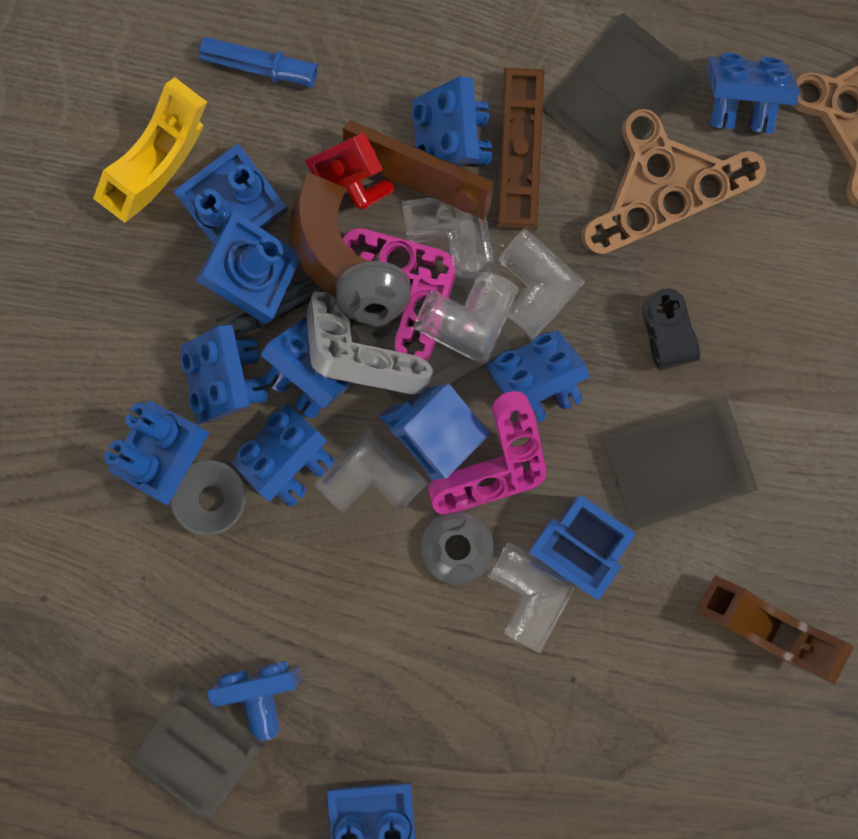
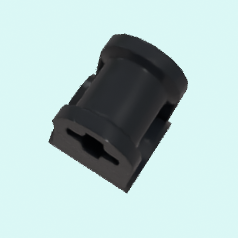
[642,288,700,371]

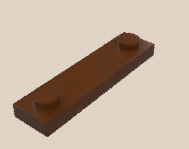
[496,67,545,230]
[343,120,494,220]

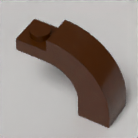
[290,172,369,298]
[696,575,854,685]

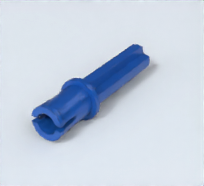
[199,37,318,89]

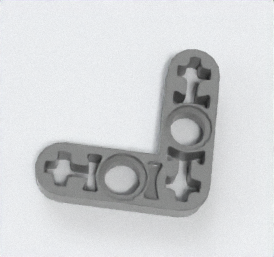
[306,291,433,394]

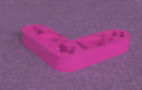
[343,228,456,361]
[428,391,546,514]

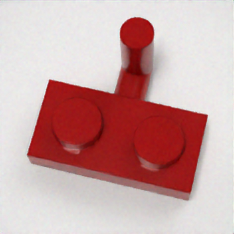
[305,132,394,210]

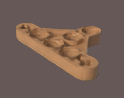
[792,66,858,208]
[581,109,766,255]

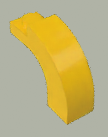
[93,77,207,223]

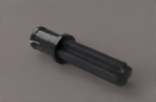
[215,277,325,339]

